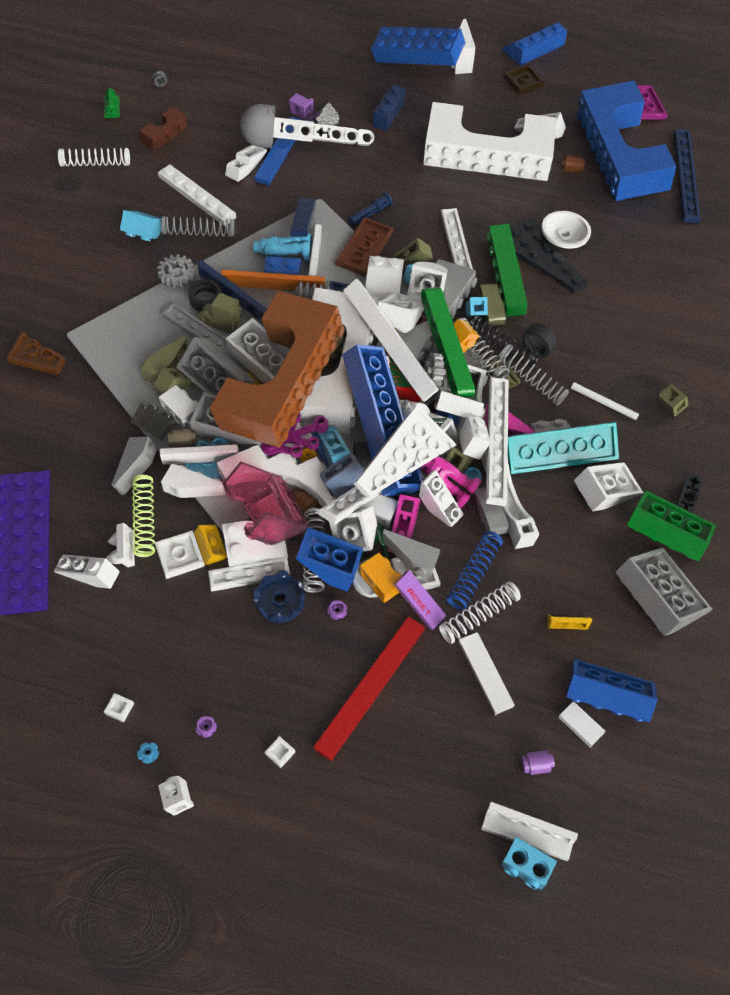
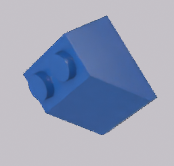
[264,256,302,275]

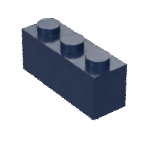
[373,84,406,131]

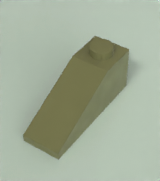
[141,336,189,384]

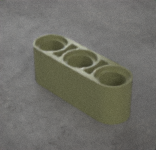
[478,283,506,327]

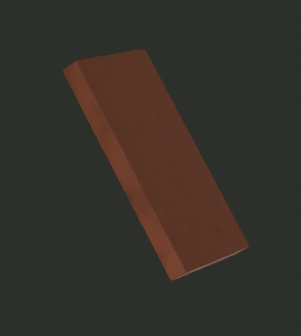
[335,217,394,277]

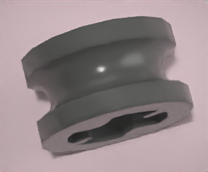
[152,71,167,87]

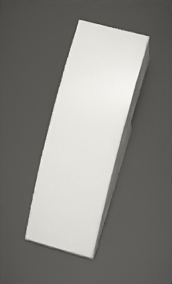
[225,145,267,182]

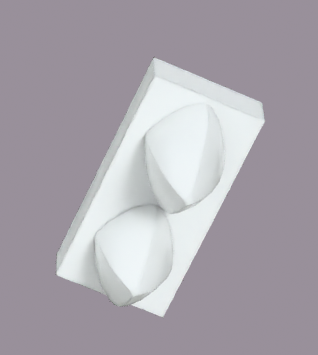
[105,523,135,567]

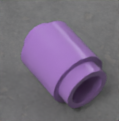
[521,750,555,775]

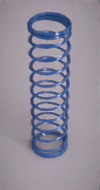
[447,531,503,610]

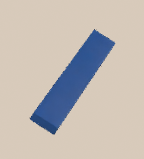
[254,116,305,185]

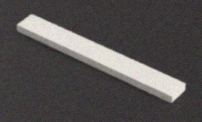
[343,278,439,402]
[486,377,509,506]

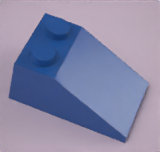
[296,527,364,592]

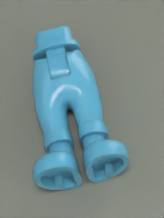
[253,233,312,262]

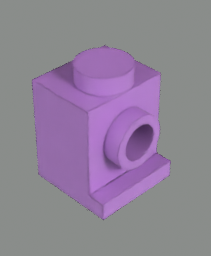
[289,93,313,120]

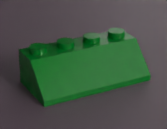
[627,490,716,562]

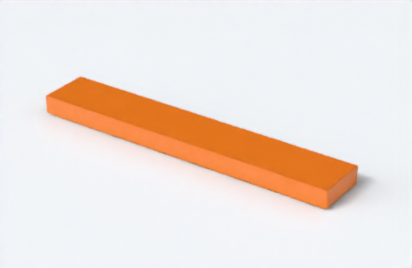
[221,270,325,291]

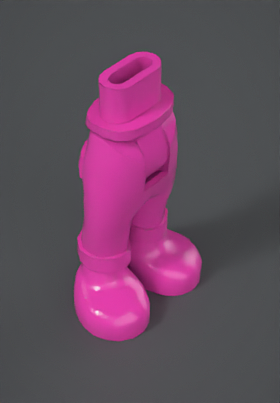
[421,457,482,509]

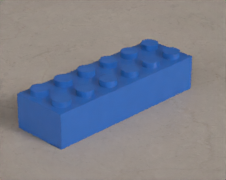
[371,27,466,66]

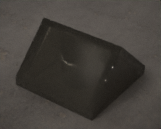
[302,101,342,138]

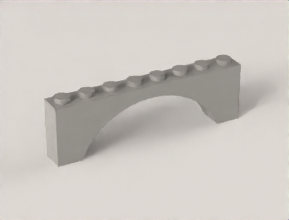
[377,259,477,363]

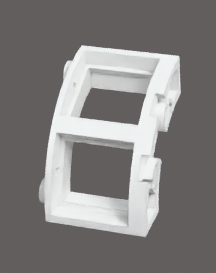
[434,365,488,419]

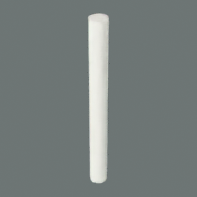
[571,382,639,420]

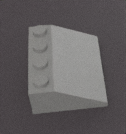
[615,548,713,636]

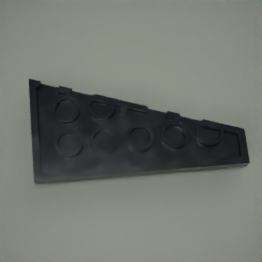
[510,218,588,293]

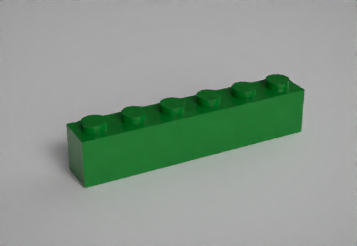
[486,224,528,317]

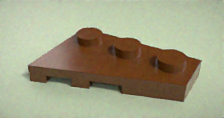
[7,331,66,375]

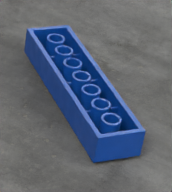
[342,344,423,496]

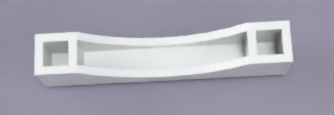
[481,449,539,549]

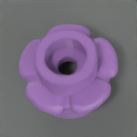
[327,600,347,620]
[195,716,217,737]

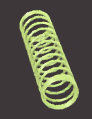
[132,474,155,557]

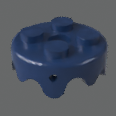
[254,570,305,623]

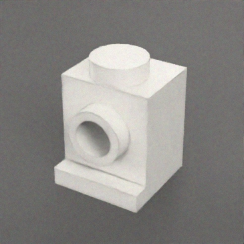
[158,776,194,816]

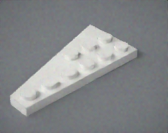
[354,405,456,498]

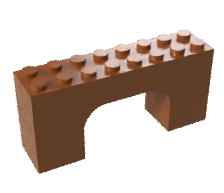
[210,291,344,448]

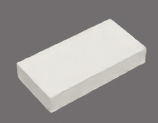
[558,701,606,748]

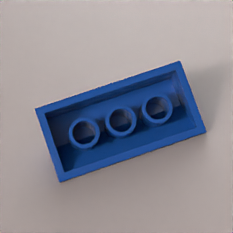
[502,23,567,66]
[566,659,658,722]

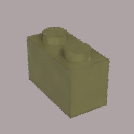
[211,293,242,334]

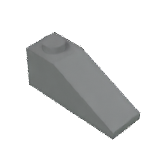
[111,437,158,495]
[383,529,440,578]

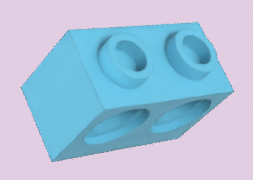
[501,837,557,890]

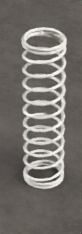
[58,148,130,167]
[439,581,521,644]

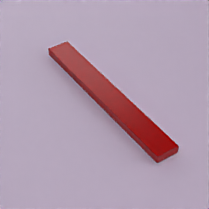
[314,616,426,761]

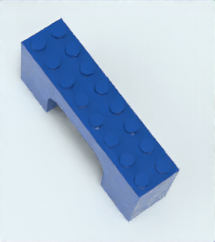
[577,80,676,201]

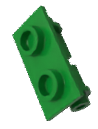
[104,88,120,118]

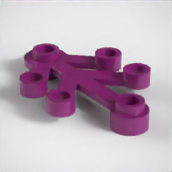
[261,412,329,458]

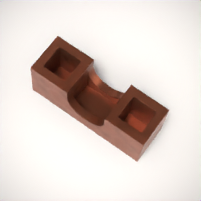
[139,107,187,151]

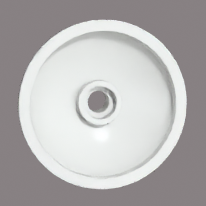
[542,211,591,249]

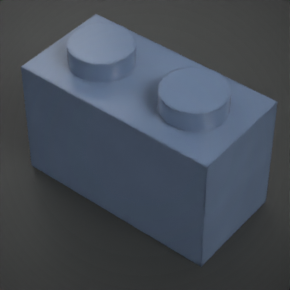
[320,452,365,498]

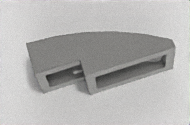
[473,487,509,536]

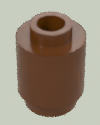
[560,155,585,173]
[290,488,319,515]

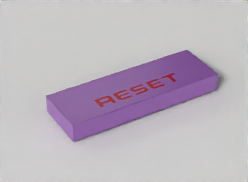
[393,570,446,630]

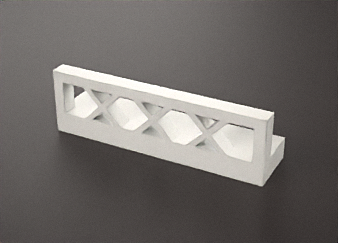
[481,802,578,861]

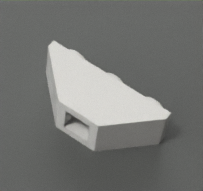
[419,470,464,527]

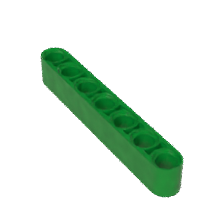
[420,287,475,398]

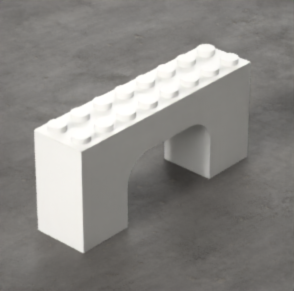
[423,102,556,181]
[297,288,378,434]

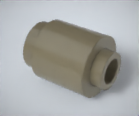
[168,428,196,448]

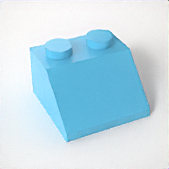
[120,210,162,241]

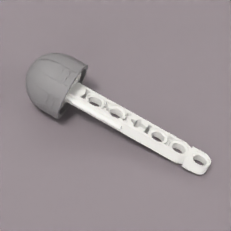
[240,104,374,148]

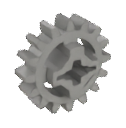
[157,254,195,288]
[423,353,446,393]

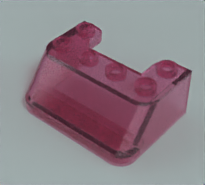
[222,461,309,545]

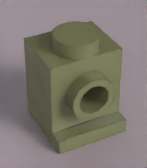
[658,384,688,417]

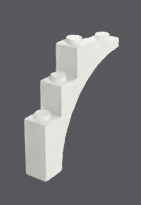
[217,445,336,508]

